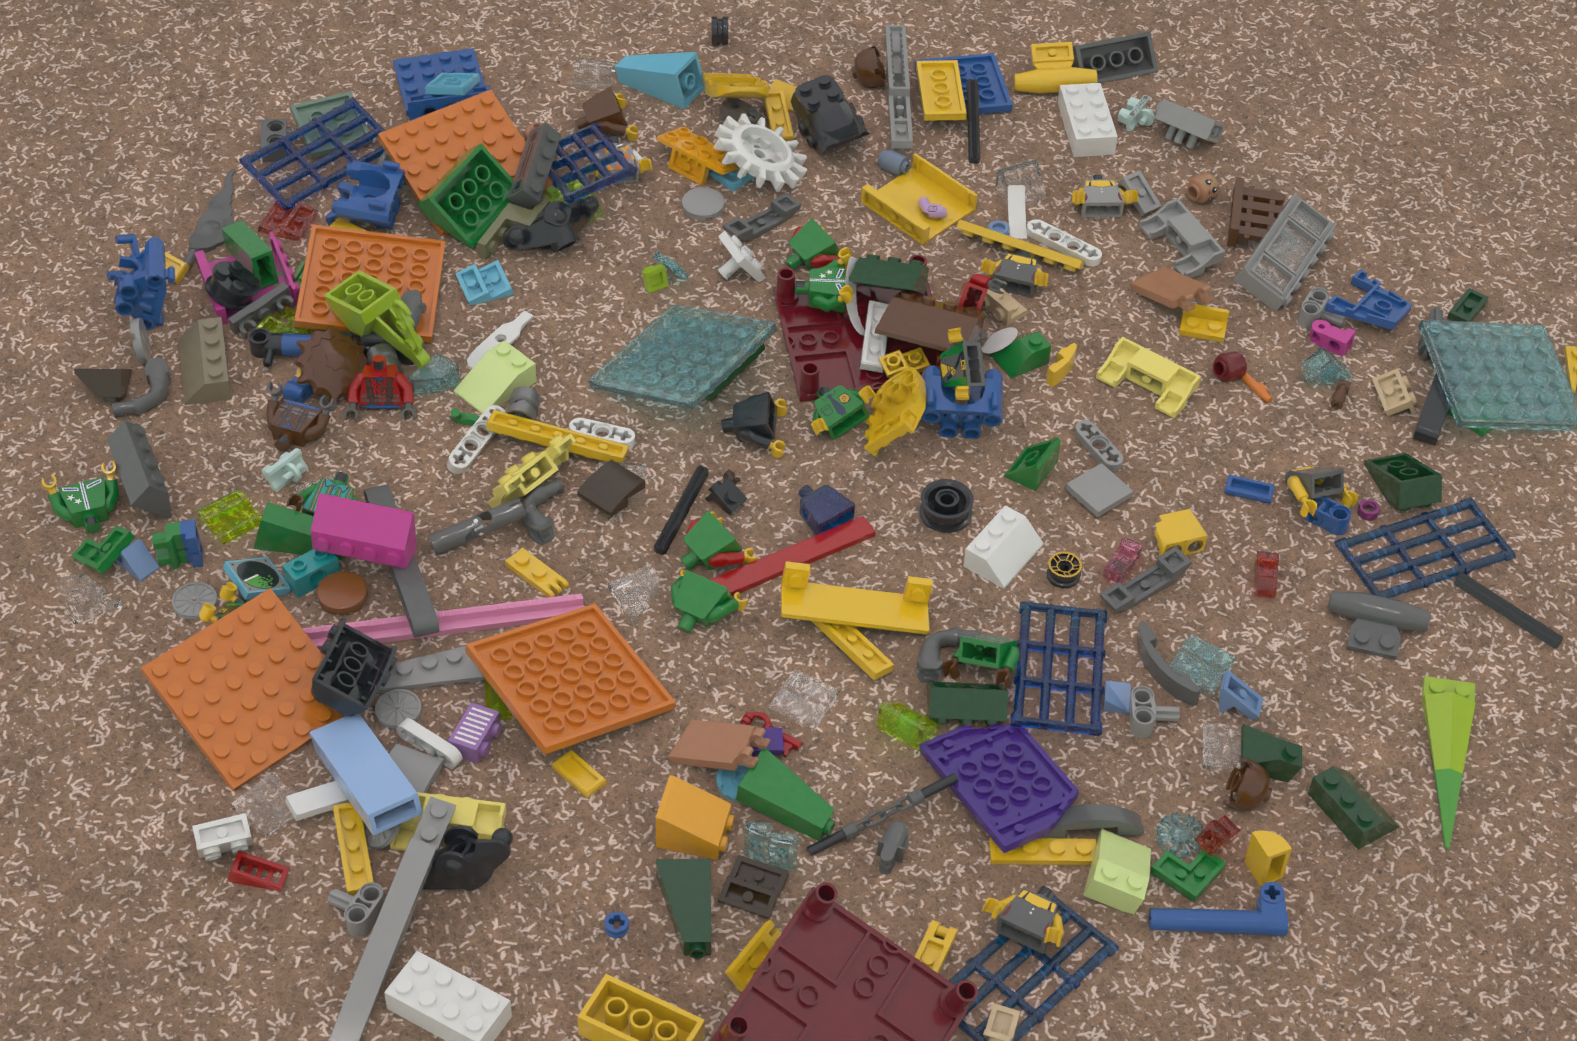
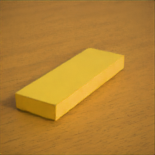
[763,90,794,142]

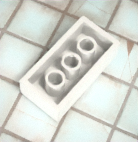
[1058,83,1118,157]
[384,951,512,1041]

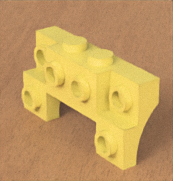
[1096,337,1201,419]
[487,434,576,508]
[390,792,506,851]

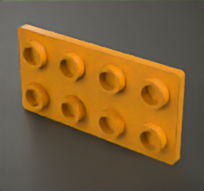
[657,127,740,185]

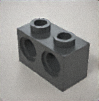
[260,118,293,162]

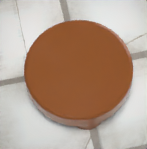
[317,571,368,614]

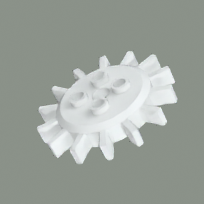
[714,114,807,192]

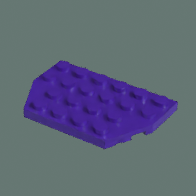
[919,724,1079,853]

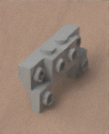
[1139,198,1225,278]

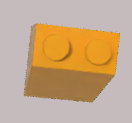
[655,775,735,860]

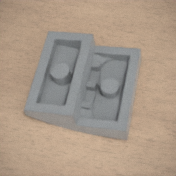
[389,743,445,793]

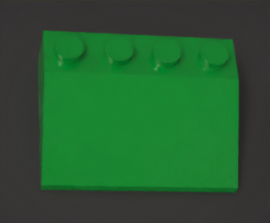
[417,143,514,249]

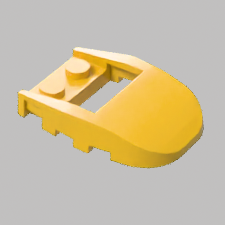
[703,73,770,99]
[864,367,926,456]

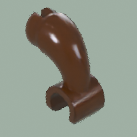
[1330,379,1352,409]

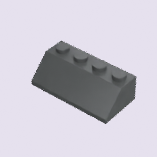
[1072,32,1158,83]
[107,420,172,519]

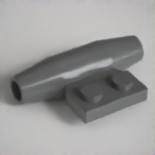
[1328,591,1431,660]

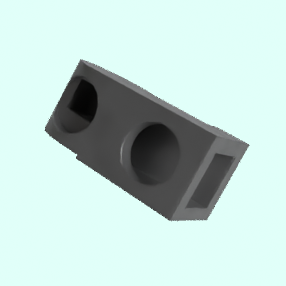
[718,98,761,125]

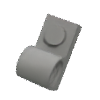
[1117,170,1161,217]

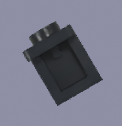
[705,478,747,515]

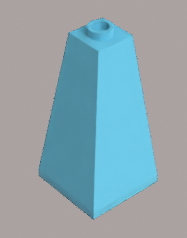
[614,52,704,109]

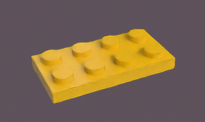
[916,60,966,121]

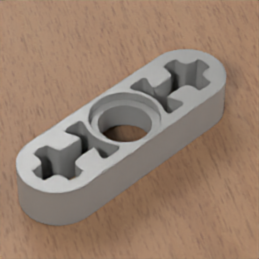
[1075,420,1124,472]

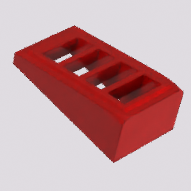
[227,850,290,892]

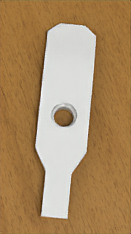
[467,311,533,368]

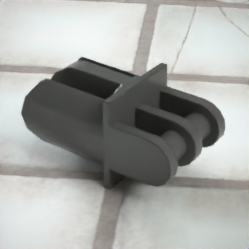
[877,821,909,875]

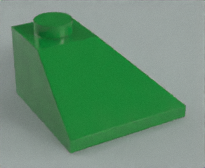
[989,332,1051,379]

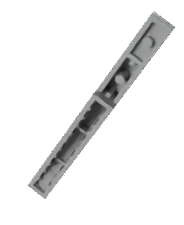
[885,25,913,150]
[329,797,456,1041]

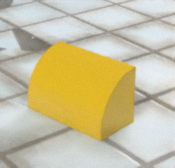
[1244,831,1292,886]

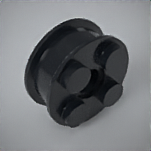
[205,261,260,311]
[919,479,974,533]

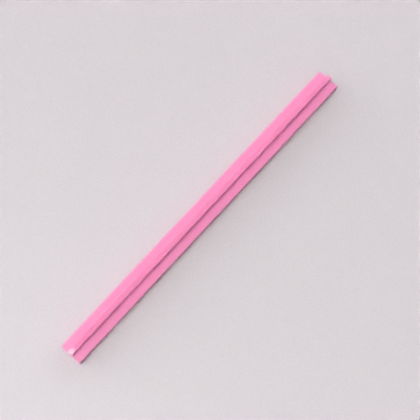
[302,594,584,651]

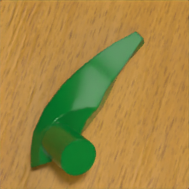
[449,408,480,426]

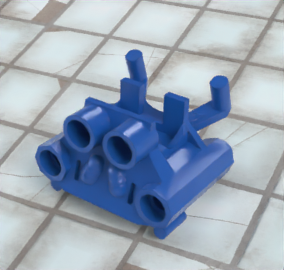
[325,160,405,230]
[107,234,175,330]
[921,366,1003,439]

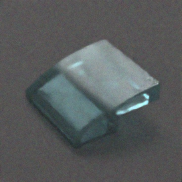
[1169,634,1236,695]
[744,821,798,873]

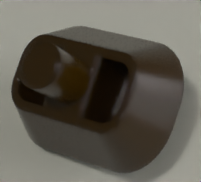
[723,469,740,485]

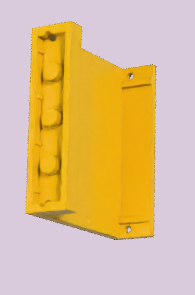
[861,153,978,245]

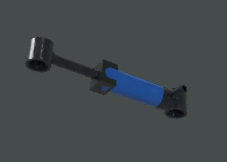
[248,327,415,368]

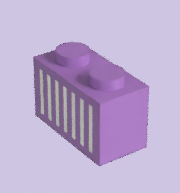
[448,702,502,764]

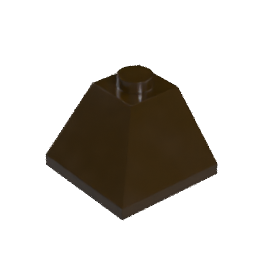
[74,369,132,402]

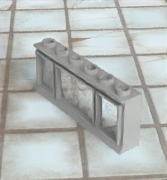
[1233,192,1337,311]

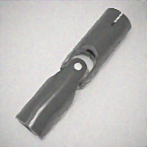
[428,497,527,555]

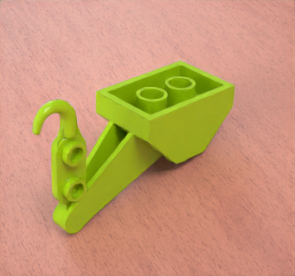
[324,270,431,368]

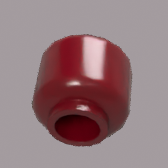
[1213,351,1247,382]

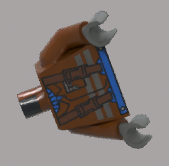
[266,382,337,452]

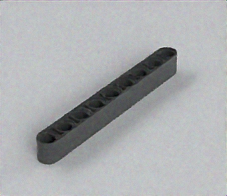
[364,484,439,638]

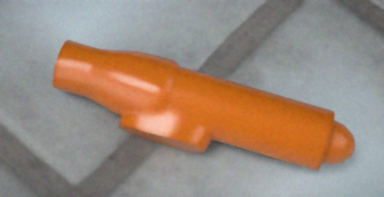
[1241,373,1273,403]

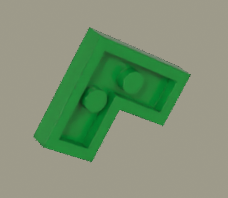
[71,525,135,575]
[1150,848,1226,902]

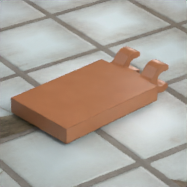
[1130,267,1213,312]
[668,719,771,771]

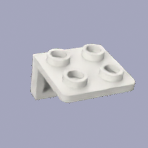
[192,813,253,861]

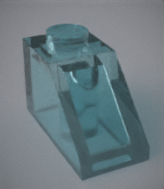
[1301,347,1354,387]
[407,353,460,396]

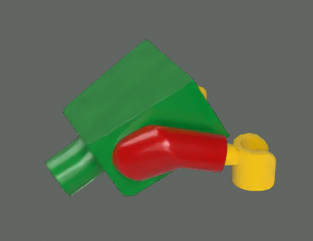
[785,218,848,271]
[680,510,758,570]

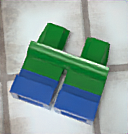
[152,519,203,570]

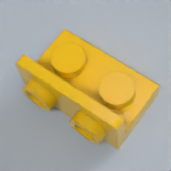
[1179,303,1229,343]

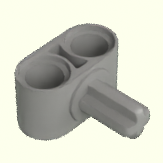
[1297,287,1346,329]
[1129,686,1180,738]
[327,882,385,937]

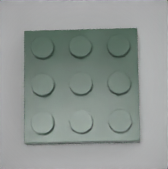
[290,91,373,159]

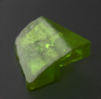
[257,305,317,335]

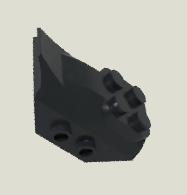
[790,75,870,154]
[311,617,398,716]

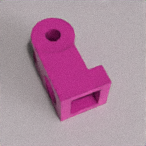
[1309,320,1356,357]

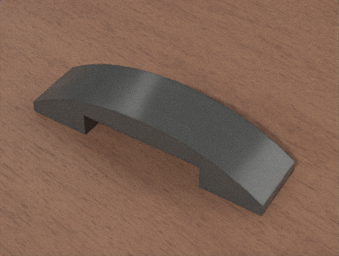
[722,193,801,240]
[1100,546,1192,612]
[1137,621,1200,706]
[1039,804,1144,839]

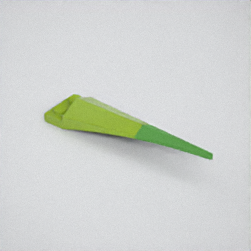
[1422,676,1476,850]

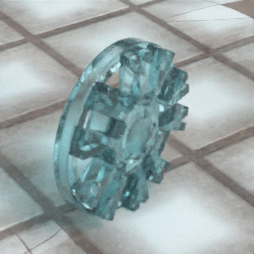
[653,250,690,281]
[1155,812,1206,858]

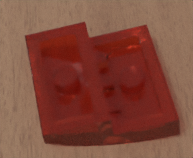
[258,198,319,241]

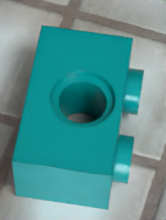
[282,550,340,598]

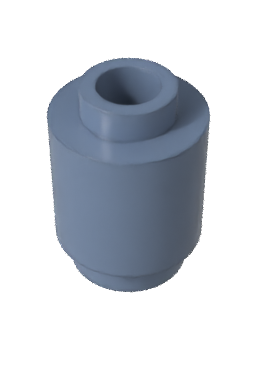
[877,149,910,176]

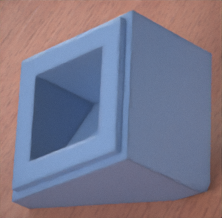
[1103,681,1131,714]

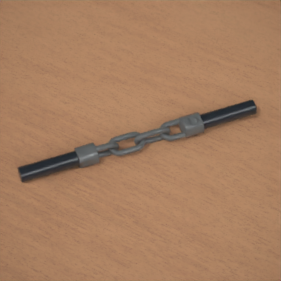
[806,773,959,856]

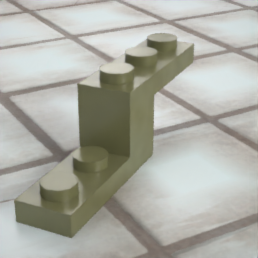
[478,184,562,260]

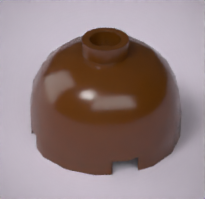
[851,46,886,88]
[1223,757,1272,812]

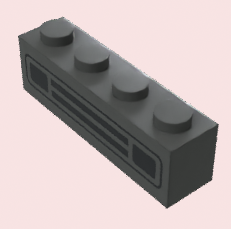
[507,123,561,208]

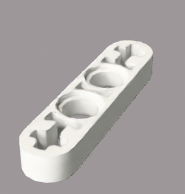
[1027,219,1102,266]
[447,405,505,474]

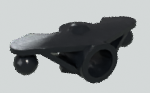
[503,196,599,253]
[422,825,513,891]

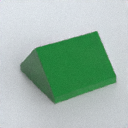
[1003,437,1061,491]

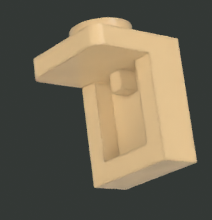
[983,1003,1021,1041]

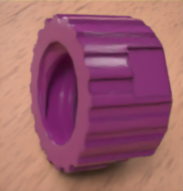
[1357,500,1380,521]

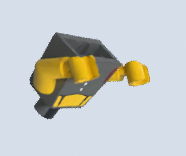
[980,250,1049,298]
[1284,465,1358,517]
[981,886,1064,954]

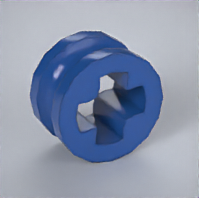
[604,912,629,939]

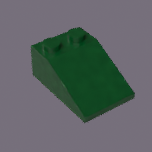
[1364,453,1442,511]

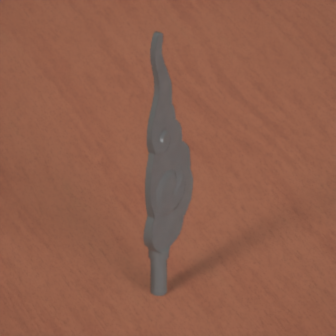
[184,169,236,269]

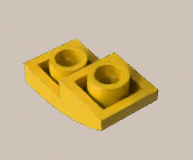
[1046,343,1077,387]
[879,347,930,378]

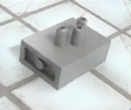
[1155,99,1226,149]

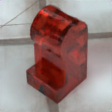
[1254,551,1279,598]
[1194,815,1241,857]

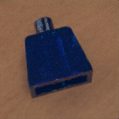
[798,485,855,535]

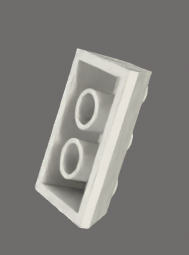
[963,505,1044,589]

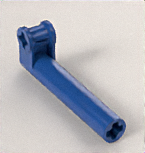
[1149,882,1288,936]

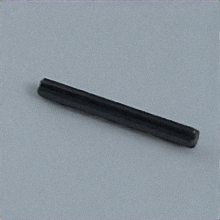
[966,78,980,164]
[654,465,709,555]
[1454,573,1563,648]

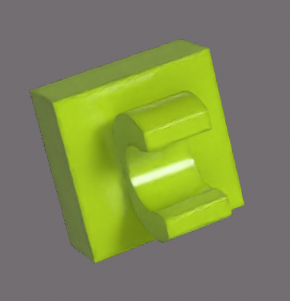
[642,264,669,293]

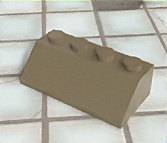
[178,317,232,405]

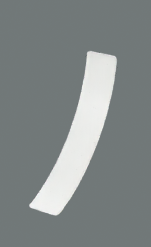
[1008,185,1027,239]
[845,256,865,336]

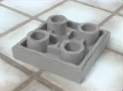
[1066,463,1134,518]

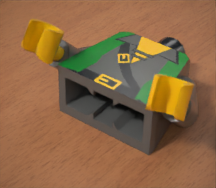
[938,328,986,400]

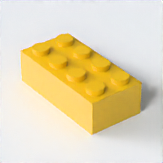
[577,974,705,1041]

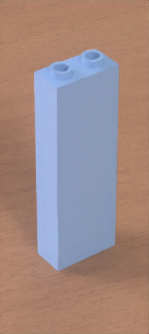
[310,714,423,836]

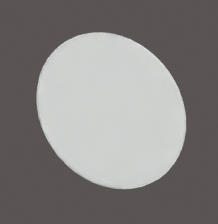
[981,327,1018,353]

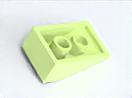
[454,340,537,414]
[1083,829,1151,914]

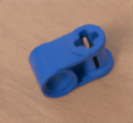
[1304,496,1351,535]

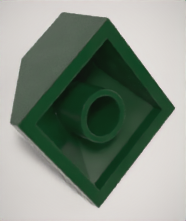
[1241,724,1302,782]

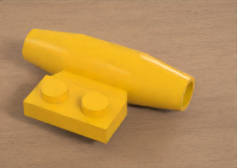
[1013,42,1097,94]

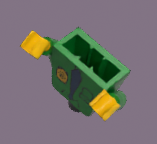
[811,385,877,440]

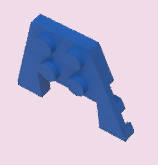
[1325,269,1412,330]

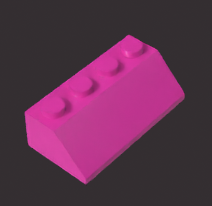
[311,493,417,569]

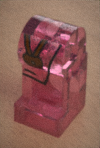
[1103,536,1143,584]

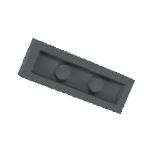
[228,282,294,338]

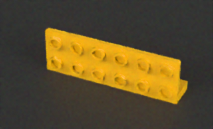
[781,561,933,634]

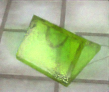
[877,701,941,751]

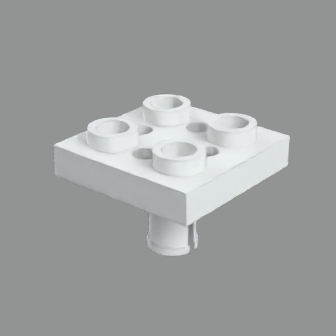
[718,231,766,282]

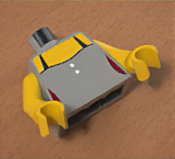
[1071,174,1138,217]

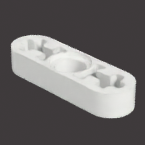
[569,418,635,449]
[396,718,463,770]

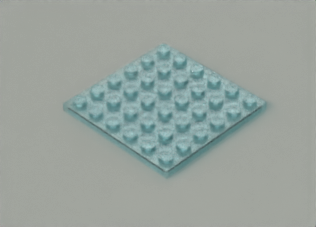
[588,304,777,409]
[1418,320,1577,431]

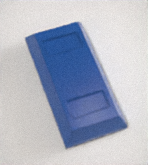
[1224,475,1275,504]

